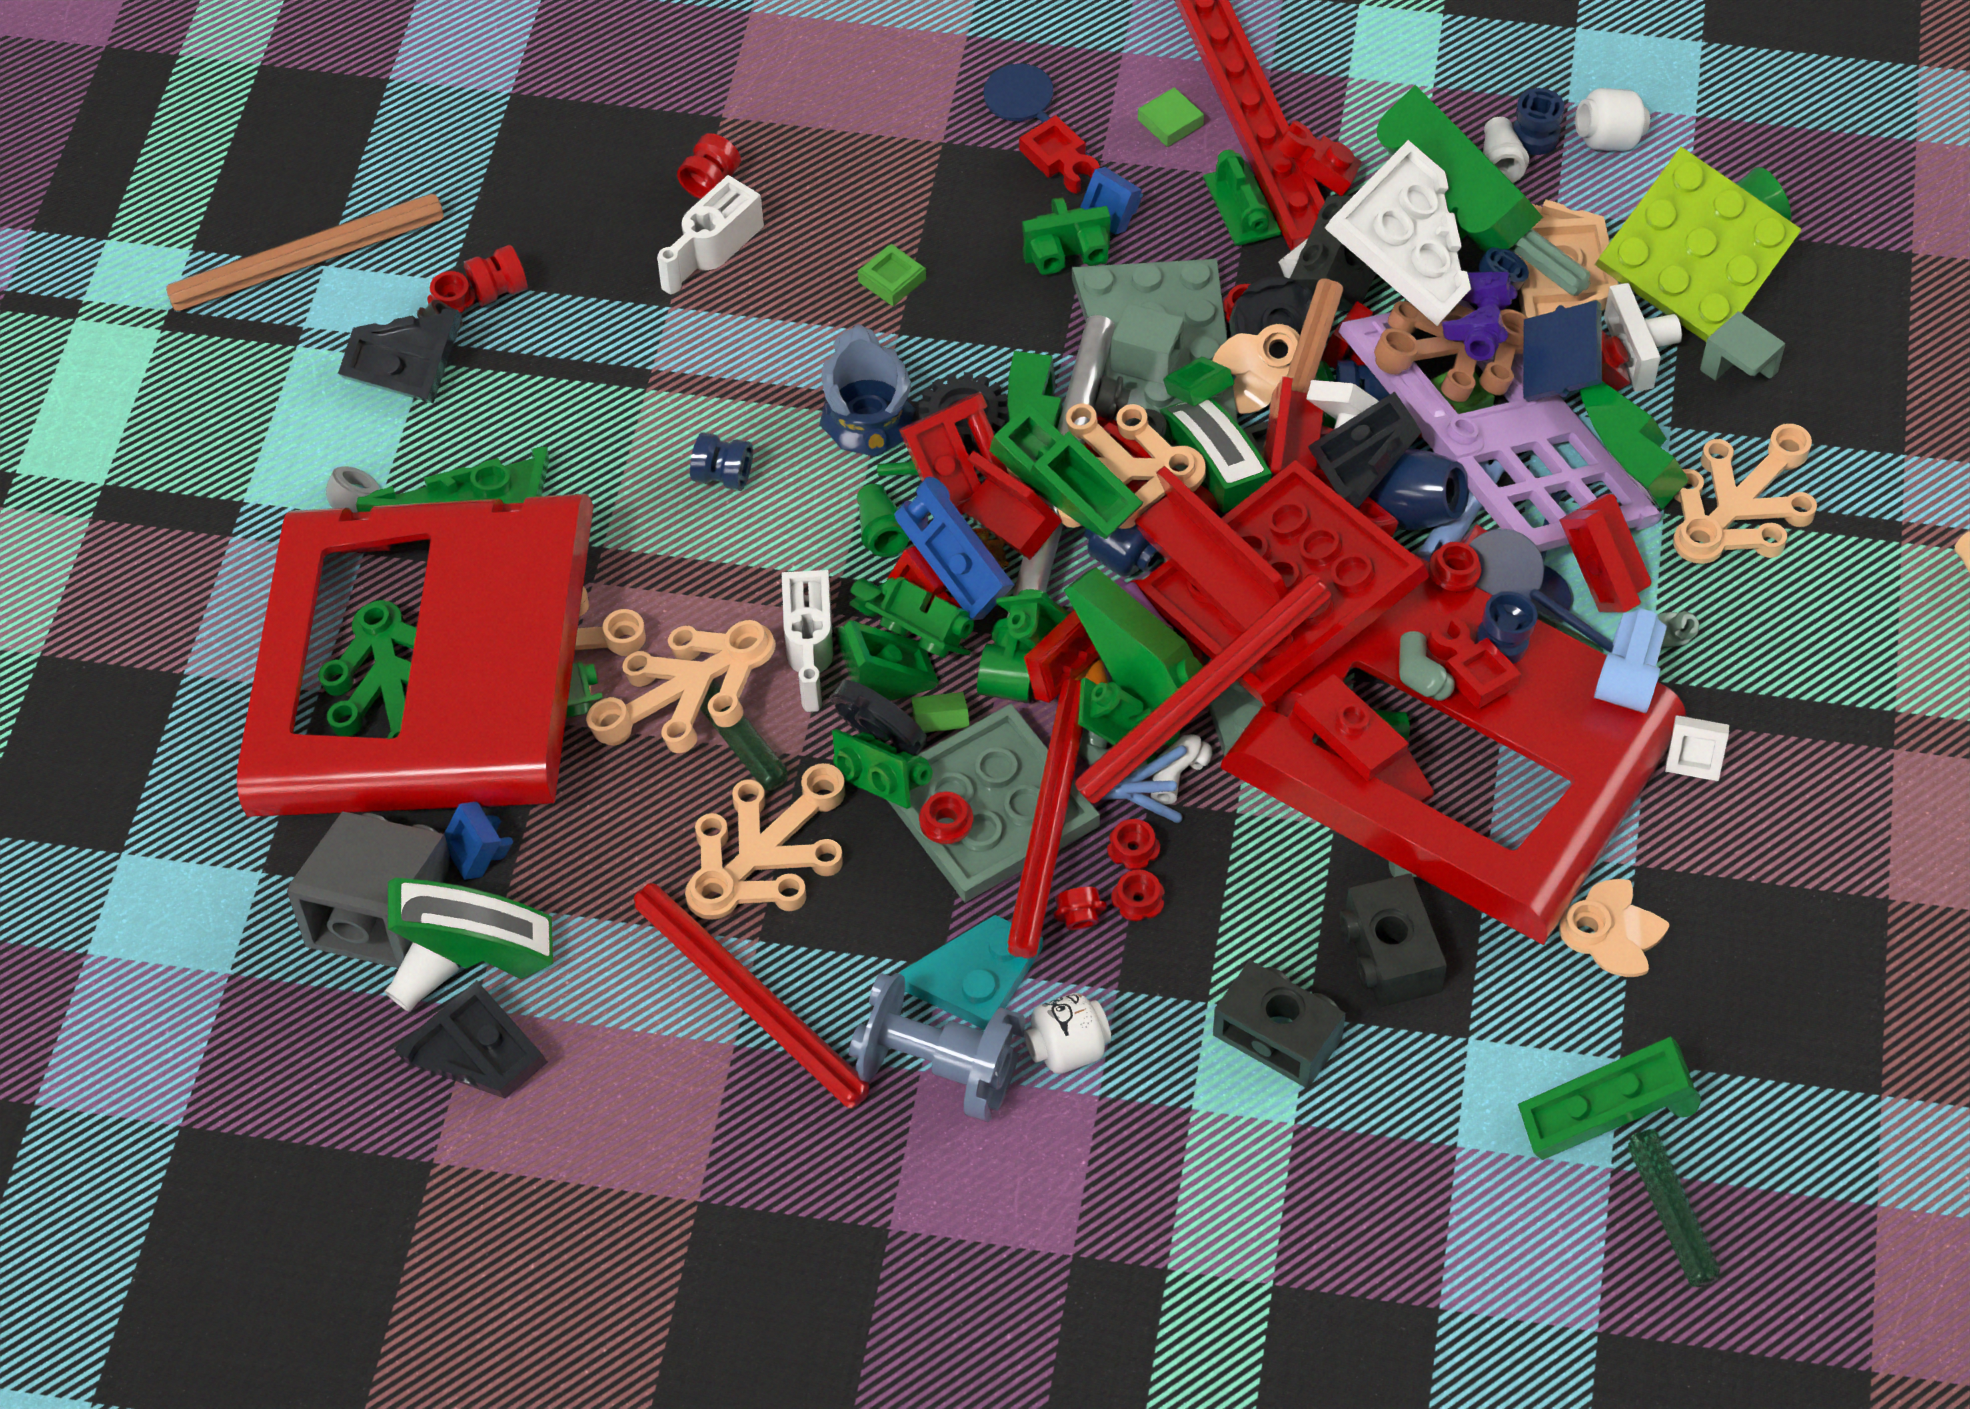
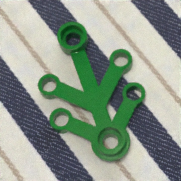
[318,600,417,739]

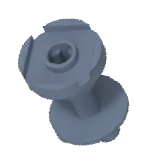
[849,973,1025,1122]

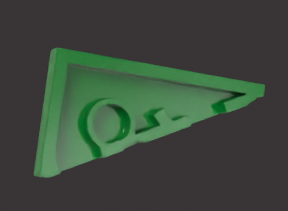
[356,447,549,512]

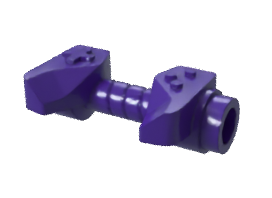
[1442,272,1517,361]

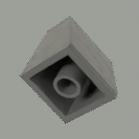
[287,811,451,968]

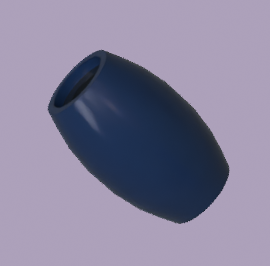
[1368,448,1469,531]

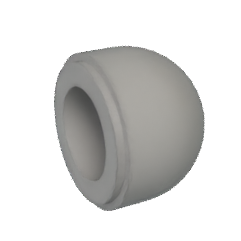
[326,466,380,513]

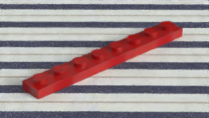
[1174,0,1325,251]

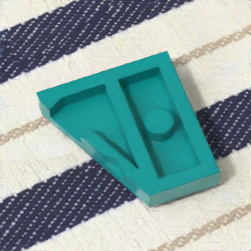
[899,915,1043,1030]

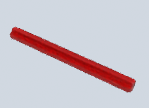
[1074,573,1331,804]
[1008,678,1084,959]
[634,883,870,1109]

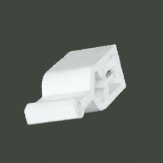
[657,175,764,295]
[782,570,833,712]

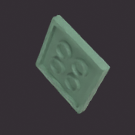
[887,704,1100,903]

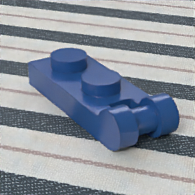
[894,476,1014,620]

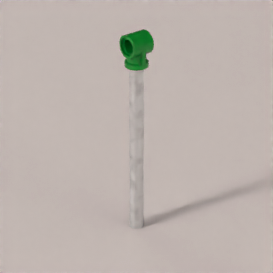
[977,315,1115,703]

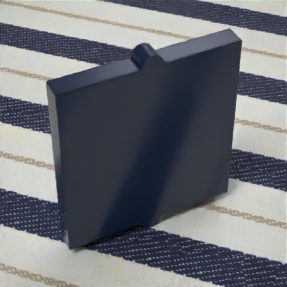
[1523,300,1602,402]

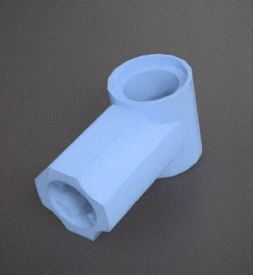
[1594,608,1667,714]

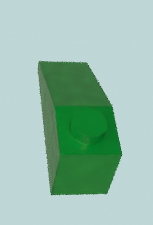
[1064,567,1203,710]

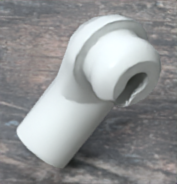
[1151,734,1212,805]

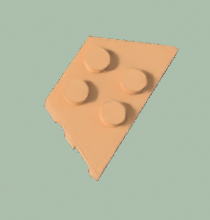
[1509,199,1618,318]

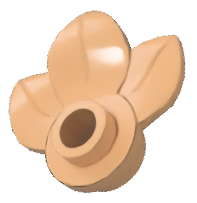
[1212,324,1300,414]
[1559,879,1669,977]

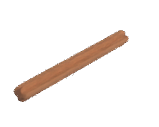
[166,193,443,311]

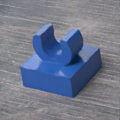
[1080,167,1143,235]
[444,802,513,880]

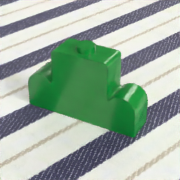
[1377,84,1543,252]

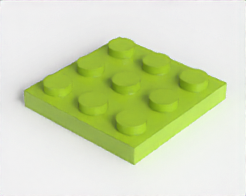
[1595,146,1802,342]

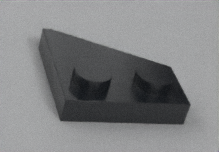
[338,308,463,404]
[1308,392,1421,509]
[394,980,548,1099]

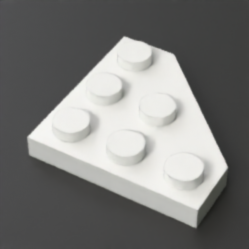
[1325,140,1471,326]

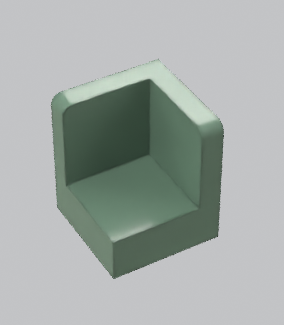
[1111,303,1184,385]
[1700,311,1786,381]

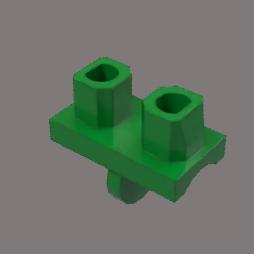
[1022,197,1110,275]

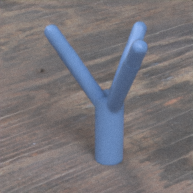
[1101,745,1187,823]

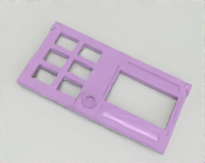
[1338,300,1662,552]

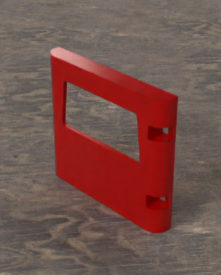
[237,494,594,817]
[1220,553,1686,945]

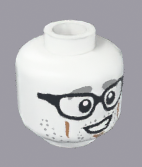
[1024,993,1111,1074]

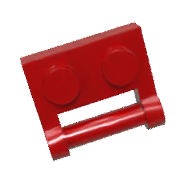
[899,392,1008,514]

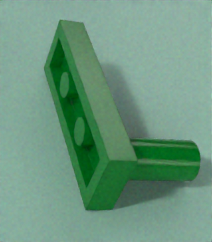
[1518,1037,1701,1160]

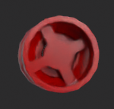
[677,133,741,199]
[464,245,528,307]

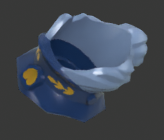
[819,324,916,456]

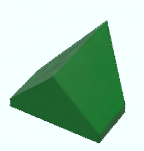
[832,620,939,701]

